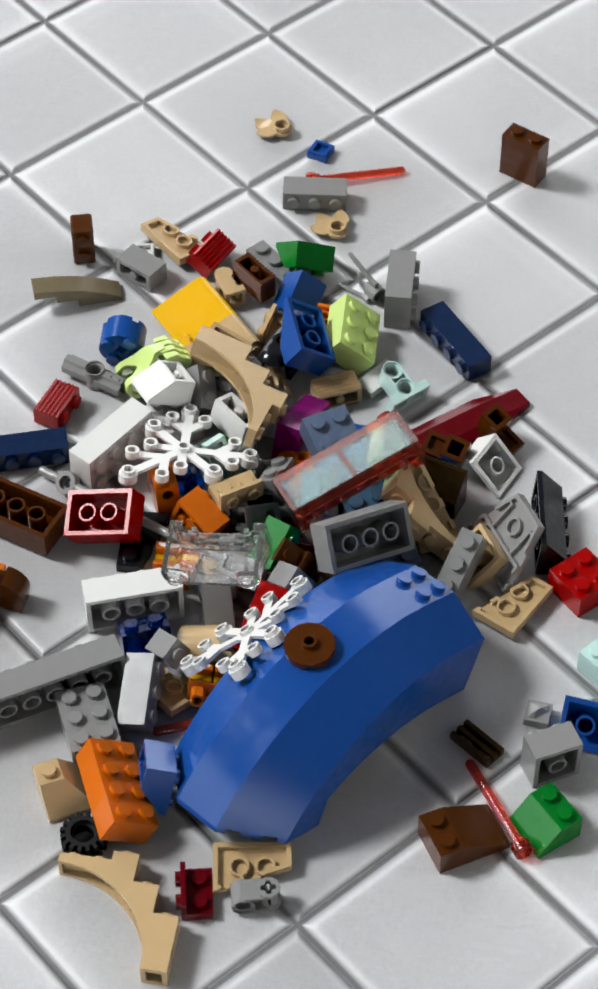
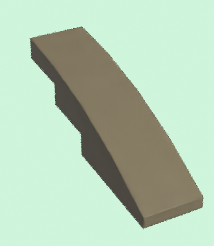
[31,276,123,306]

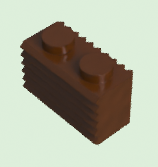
[70,214,96,264]
[233,253,276,303]

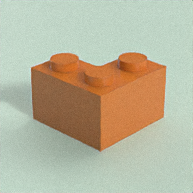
[168,486,230,545]

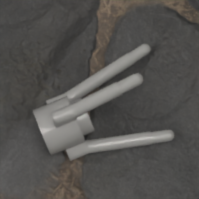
[337,252,385,303]

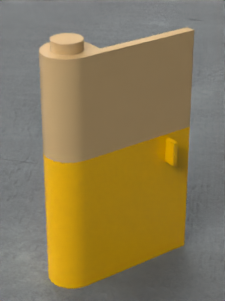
[151,277,263,357]

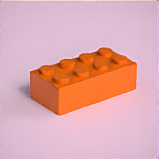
[75,738,159,844]

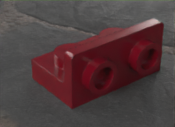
[175,862,214,920]

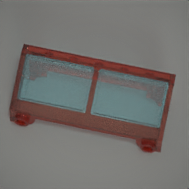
[271,409,425,533]

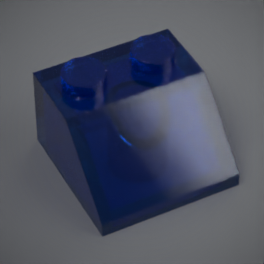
[114,612,171,659]

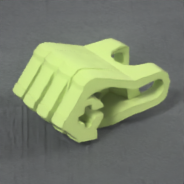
[115,335,192,399]

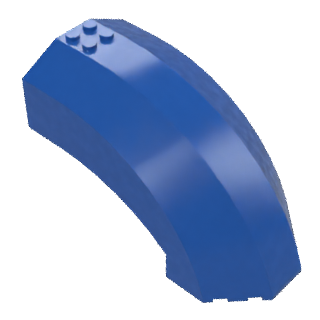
[175,560,485,844]

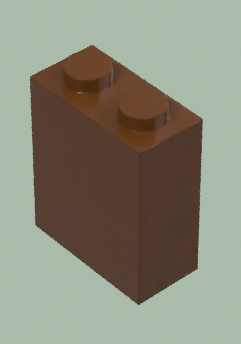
[499,123,550,188]

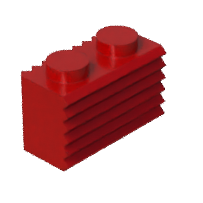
[187,229,236,278]
[33,379,81,428]

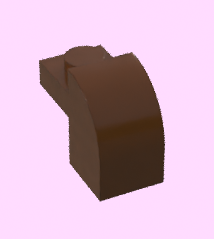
[477,403,525,455]
[420,430,472,468]
[271,538,318,579]
[0,566,30,613]

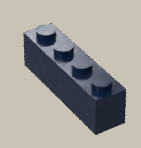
[419,301,492,381]
[0,427,70,472]

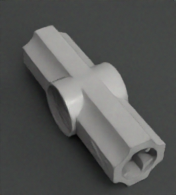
[61,354,127,397]

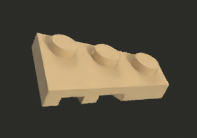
[472,576,553,639]

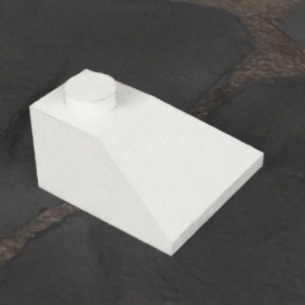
[467,433,522,498]

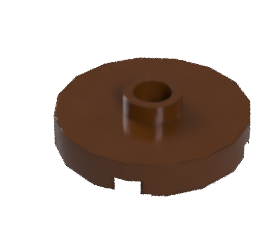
[283,622,336,670]

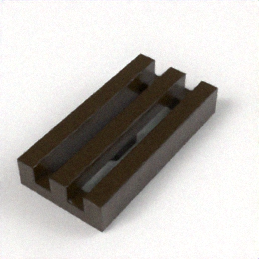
[450,719,504,768]

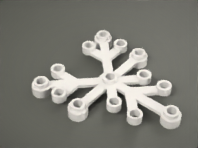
[118,404,259,486]
[180,575,313,682]

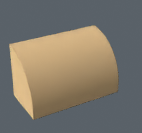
[177,624,232,654]

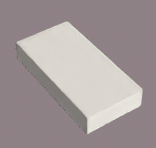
[358,359,394,399]

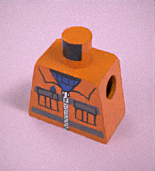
[147,462,180,514]

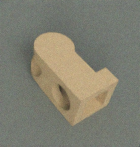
[214,267,246,307]

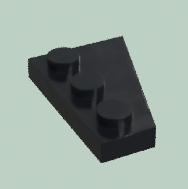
[116,512,171,572]

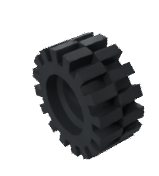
[60,811,108,857]

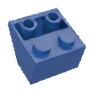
[138,739,181,815]

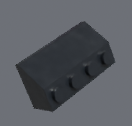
[531,471,571,575]

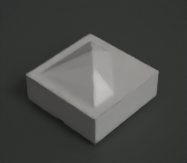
[523,699,553,729]

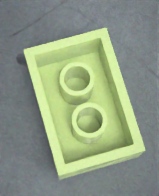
[327,293,381,377]

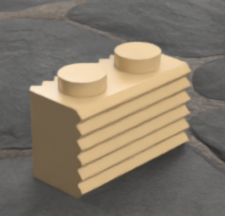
[310,369,362,409]

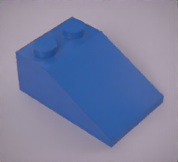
[280,297,336,376]

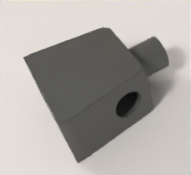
[229,502,290,531]

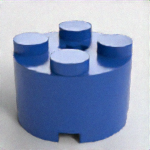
[99,315,147,365]

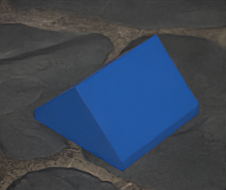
[272,270,327,314]
[560,695,598,754]

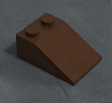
[418,804,511,874]

